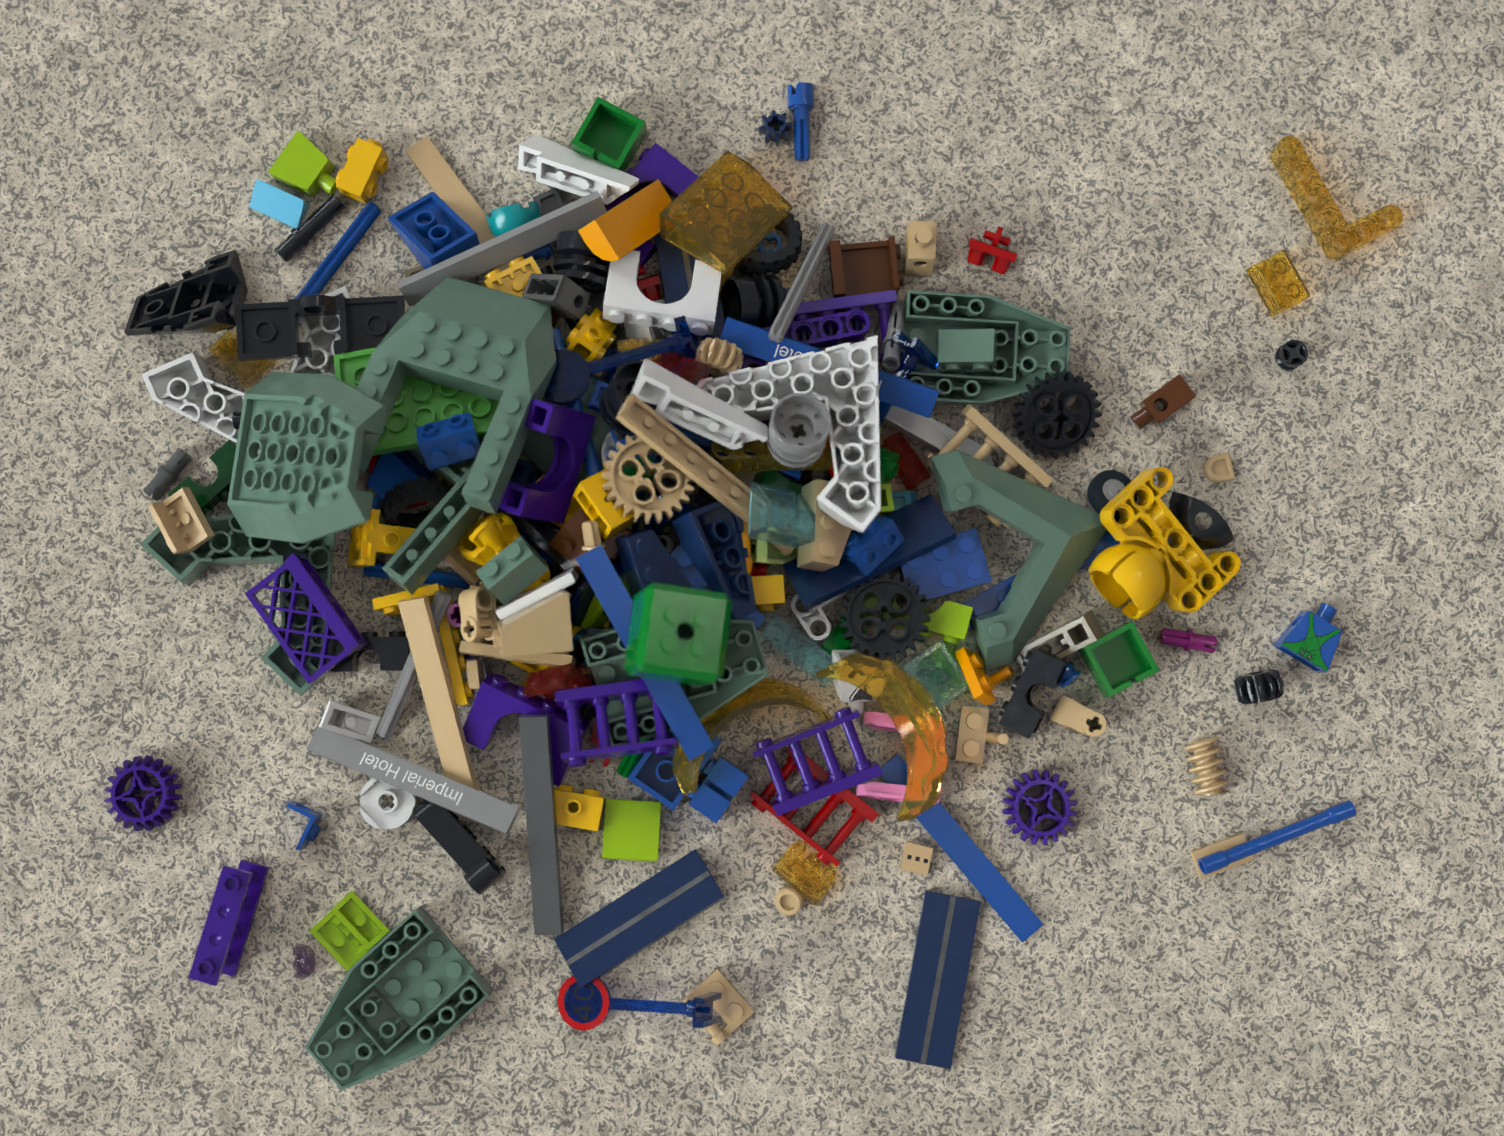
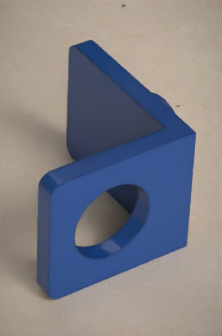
[286,801,322,851]

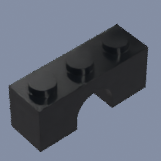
[326,631,411,672]
[999,648,1070,739]

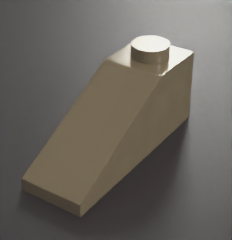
[1016,610,1105,671]

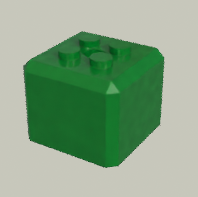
[624,582,732,686]

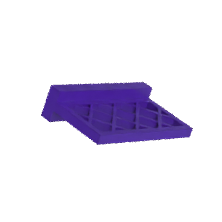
[245,553,368,684]

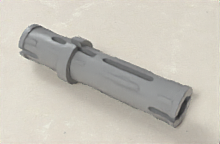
[882,302,905,371]

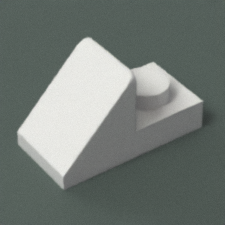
[319,700,381,743]

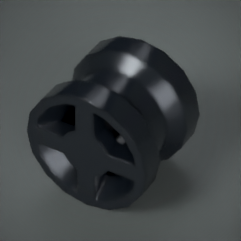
[1275,340,1308,370]

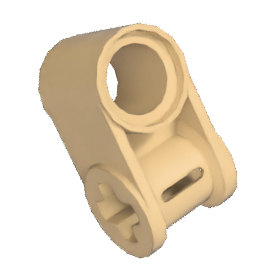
[458,586,498,642]
[1049,695,1107,737]

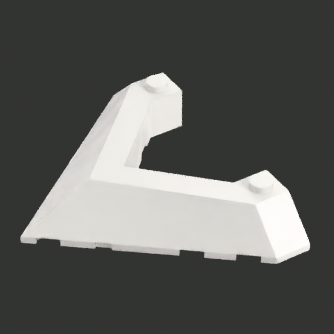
[141,286,351,459]
[696,335,881,533]

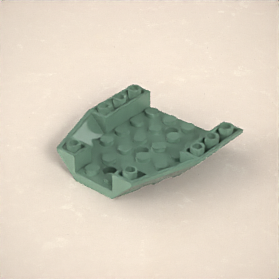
[227,372,387,544]

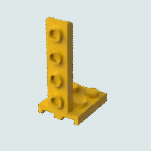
[347,509,444,568]
[372,583,475,706]

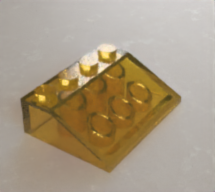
[659,150,792,275]

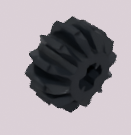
[1234,669,1284,704]

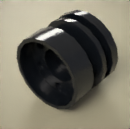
[552,231,610,293]
[720,274,785,328]
[599,360,658,436]

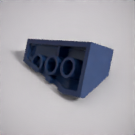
[671,501,756,620]

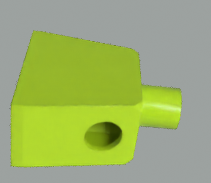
[268,130,337,198]

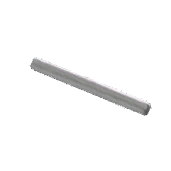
[768,223,835,343]
[376,590,451,739]

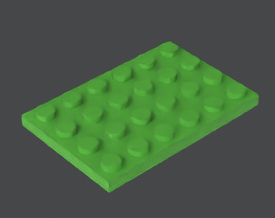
[333,347,499,456]

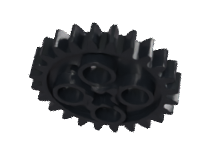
[1012,370,1102,460]
[839,572,931,663]

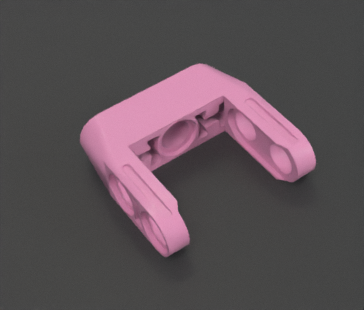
[856,712,946,803]

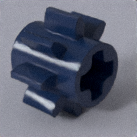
[759,110,792,147]

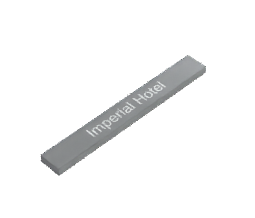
[307,724,520,835]

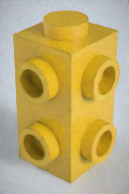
[335,138,389,204]
[565,308,618,366]

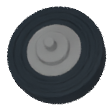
[1087,470,1137,519]

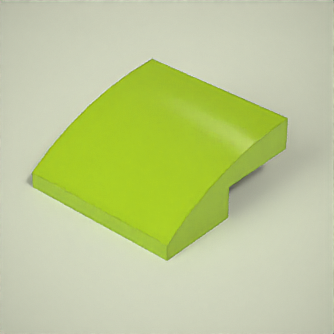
[602,799,662,862]
[309,891,390,972]

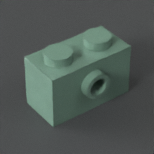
[938,329,997,372]
[476,536,549,605]

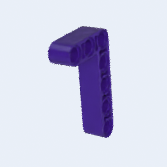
[741,310,870,369]

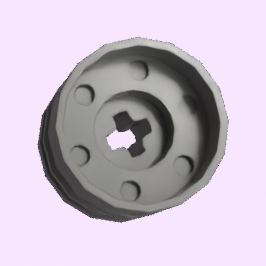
[767,393,831,468]

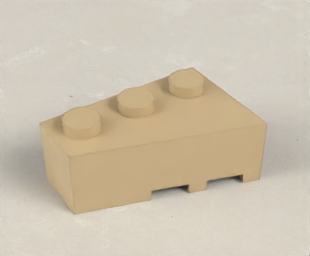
[797,479,852,572]

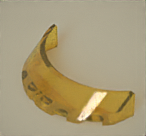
[816,653,949,822]
[672,678,839,796]

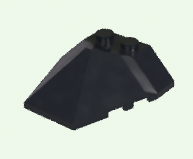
[124,250,248,336]

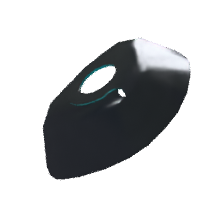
[1169,492,1234,550]

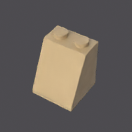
[492,589,573,657]

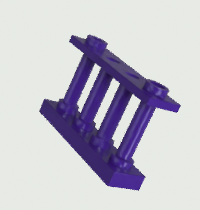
[793,290,904,363]
[555,679,679,767]
[751,707,883,816]
[188,859,270,986]

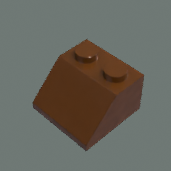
[549,507,633,579]

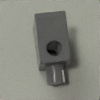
[522,273,591,320]

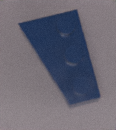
[614,529,691,600]

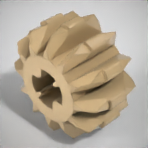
[695,337,744,377]

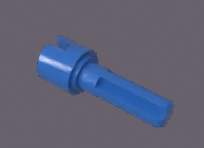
[787,82,814,162]

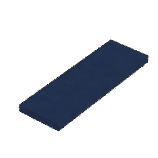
[782,494,957,611]

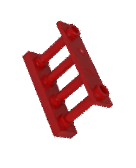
[750,746,879,867]

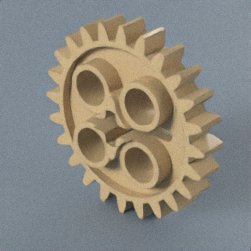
[602,435,694,524]

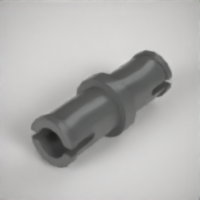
[143,448,193,501]

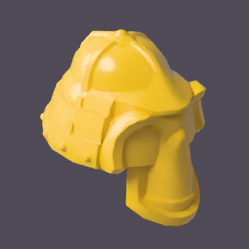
[458,513,520,566]

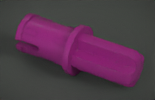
[1159,628,1217,654]

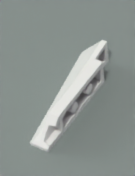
[518,135,639,205]
[631,359,768,450]
[880,404,994,466]

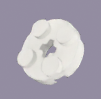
[360,778,417,830]

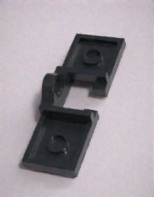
[235,295,405,361]

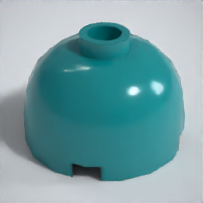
[485,201,541,237]

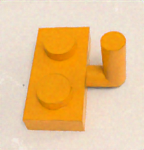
[954,647,1014,706]

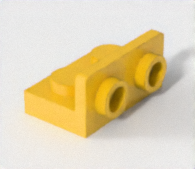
[482,256,542,297]

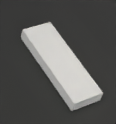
[495,568,578,620]

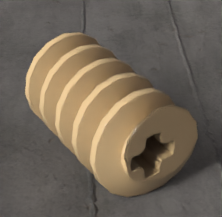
[1184,736,1230,796]

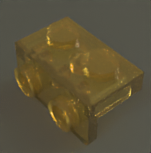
[1246,250,1310,317]

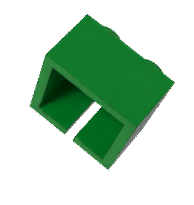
[571,97,647,172]
[1078,621,1160,697]

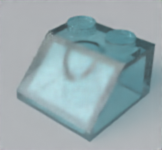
[748,482,815,548]
[889,640,969,718]

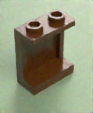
[828,236,904,298]

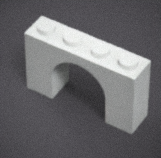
[603,250,723,336]

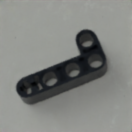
[413,800,506,895]

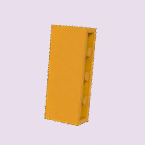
[578,179,681,262]

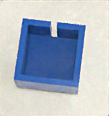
[687,755,749,824]

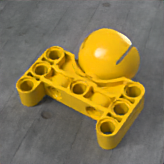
[1088,467,1241,620]

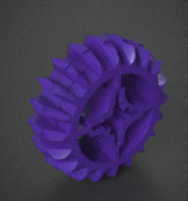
[104,756,183,831]
[1002,769,1078,845]

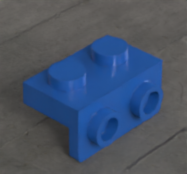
[416,412,481,471]
[841,515,905,576]

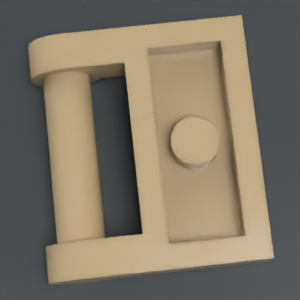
[680,968,754,1046]

